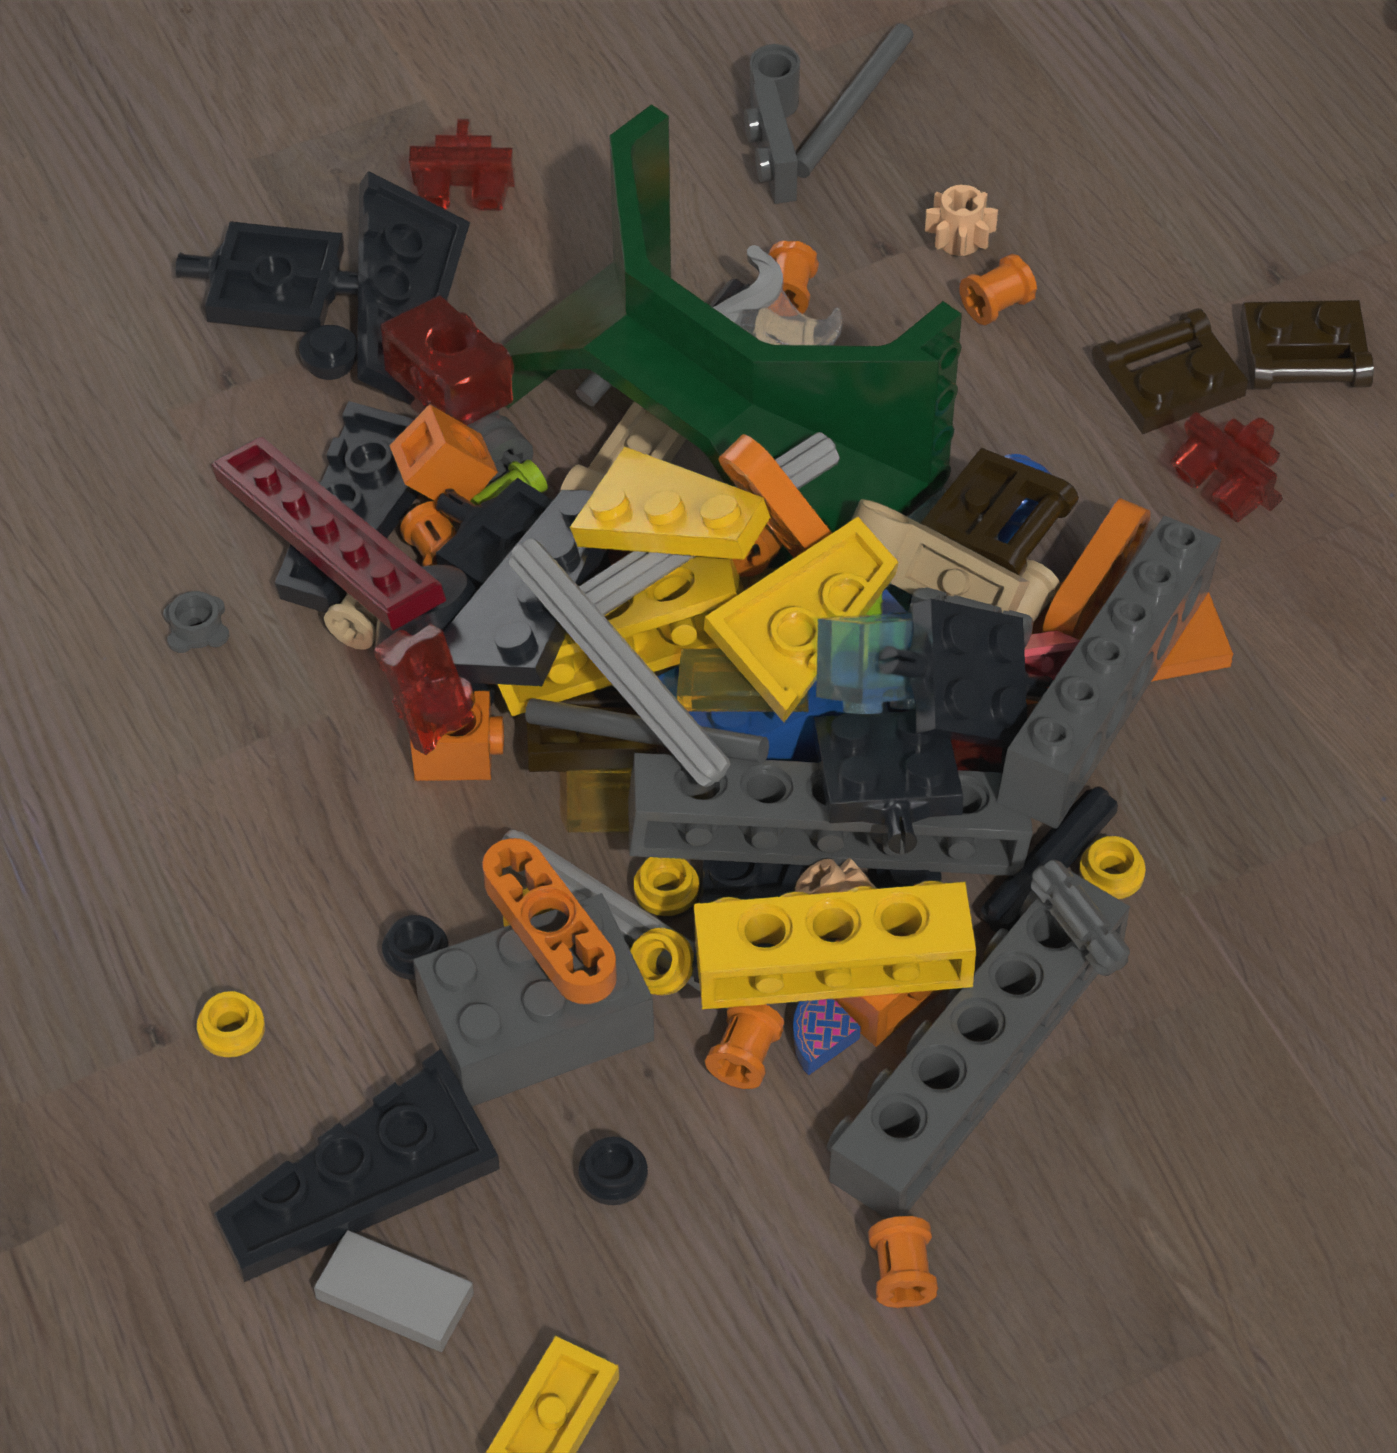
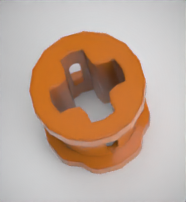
[766,241,819,318]
[959,254,1037,325]
[400,501,457,567]
[705,1004,784,1089]
[868,1216,938,1308]

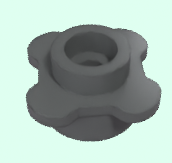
[163,591,229,653]

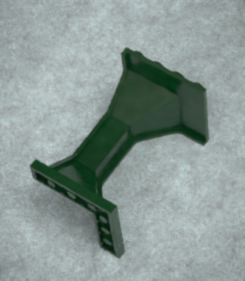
[488,104,962,575]

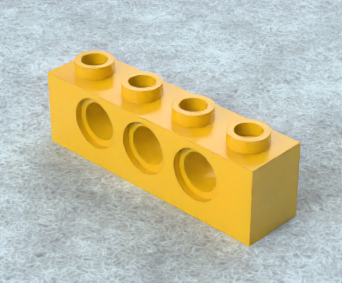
[497,556,745,717]
[694,881,976,1010]

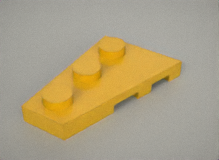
[570,446,771,560]
[704,517,898,722]

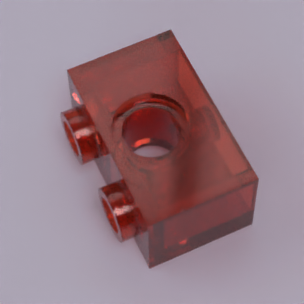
[381,295,514,426]

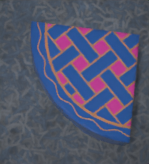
[793,999,861,1076]

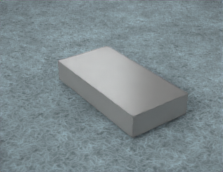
[314,1230,474,1352]

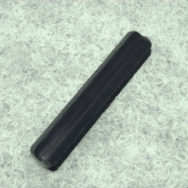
[981,786,1118,933]

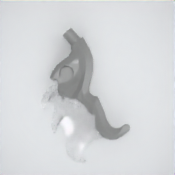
[576,245,843,406]

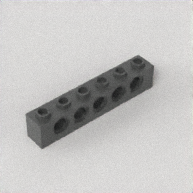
[997,515,1222,829]
[628,753,1033,876]
[827,870,1130,1219]

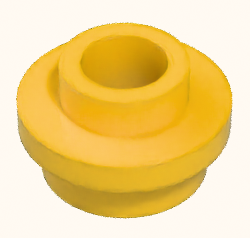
[1079,836,1146,899]
[634,857,699,916]
[630,928,694,996]
[197,991,265,1057]

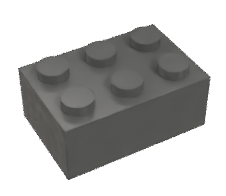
[413,893,654,1107]

